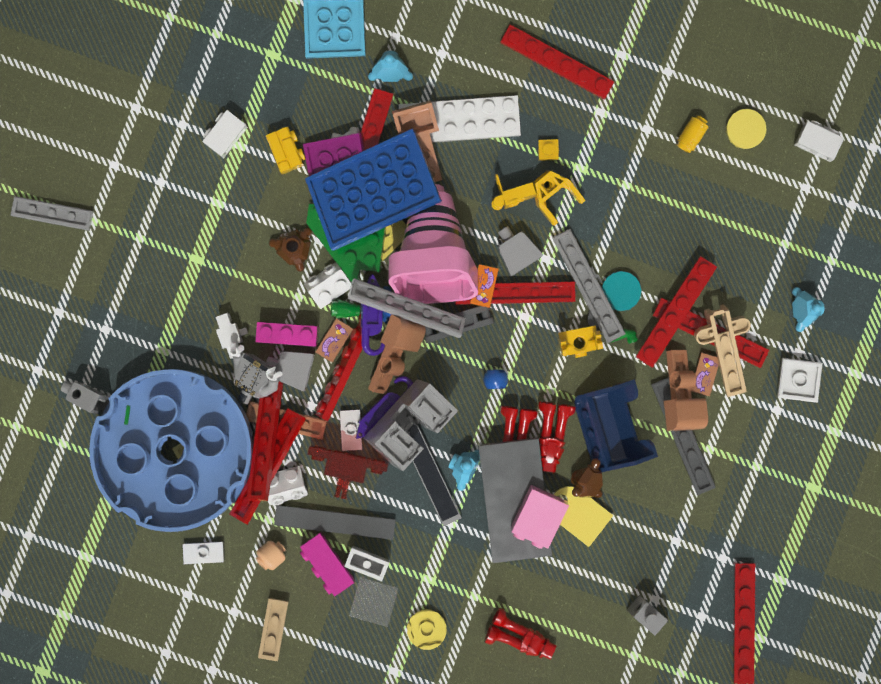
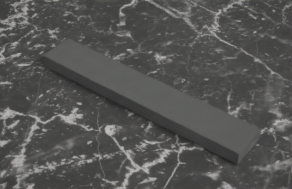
[651,377,716,495]
[274,505,396,540]

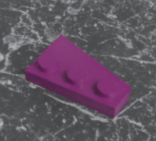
[303,133,364,176]

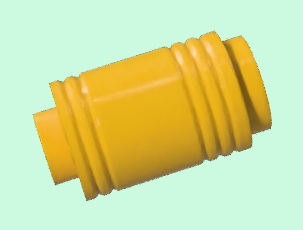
[677,115,709,153]

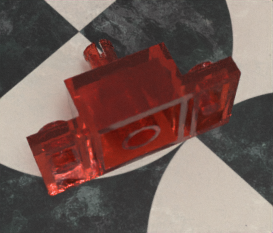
[307,445,389,499]

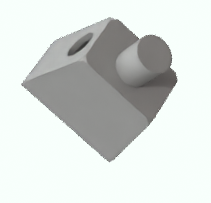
[498,226,543,277]
[266,352,315,391]
[61,381,110,415]
[627,595,668,635]

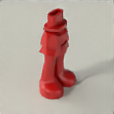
[538,401,576,472]
[500,406,538,442]
[484,608,557,660]

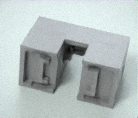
[364,379,458,471]

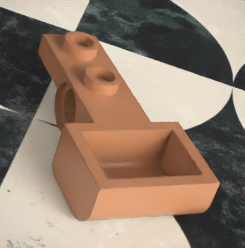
[392,100,442,182]
[368,314,426,394]
[664,350,708,431]

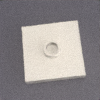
[777,358,823,403]

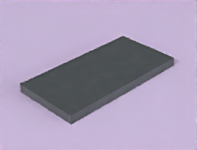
[478,437,552,563]

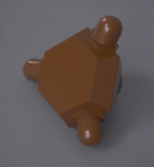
[269,227,312,272]
[571,458,603,498]

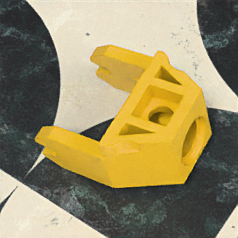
[532,171,585,226]
[558,326,603,358]

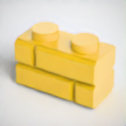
[266,127,306,174]

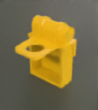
[492,174,536,210]

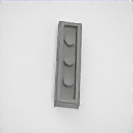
[11,196,94,231]

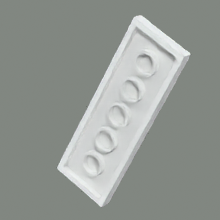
[399,96,521,143]

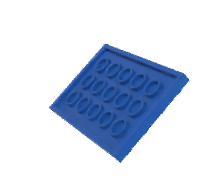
[305,128,442,251]

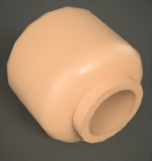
[256,541,286,570]

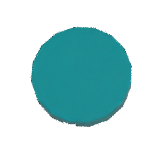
[602,271,642,311]

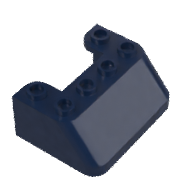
[574,379,658,472]

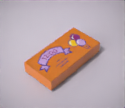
[470,264,498,308]

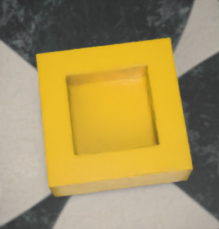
[538,139,559,161]

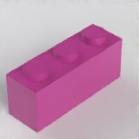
[256,322,319,347]
[300,532,355,597]

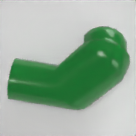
[610,329,638,344]

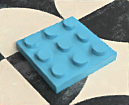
[303,0,365,59]

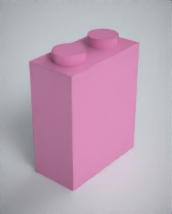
[510,485,569,549]

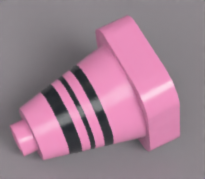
[388,184,478,304]

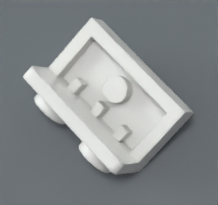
[304,263,351,309]
[268,466,308,505]

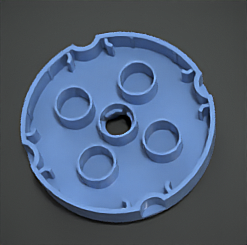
[89,369,254,532]

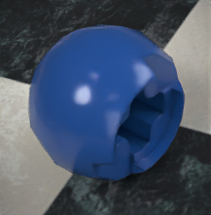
[483,370,508,389]

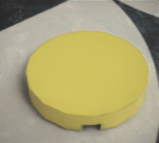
[726,109,767,149]
[407,609,446,650]

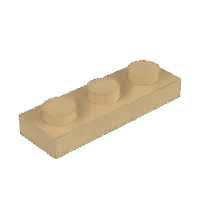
[258,598,289,661]

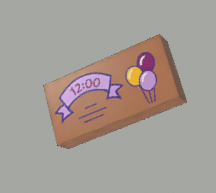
[316,319,353,363]
[691,353,719,397]

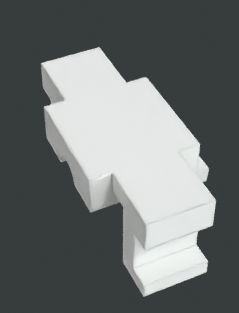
[216,313,248,359]

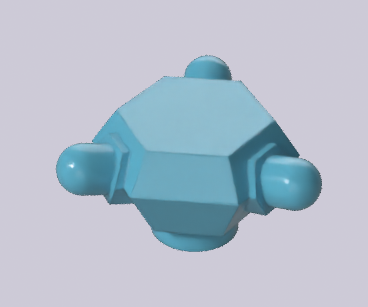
[368,51,413,82]
[792,287,824,332]
[449,450,480,491]

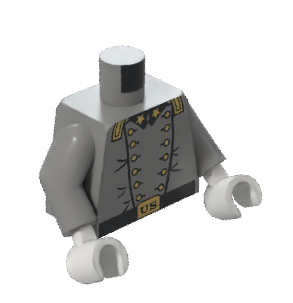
[228,342,282,404]

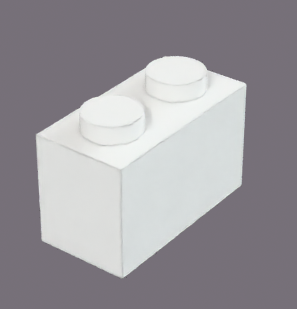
[202,110,248,158]
[794,120,844,162]
[344,546,390,581]

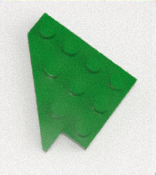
[306,204,386,282]

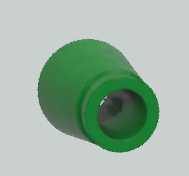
[330,299,360,319]

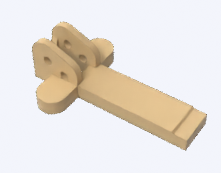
[694,304,751,397]

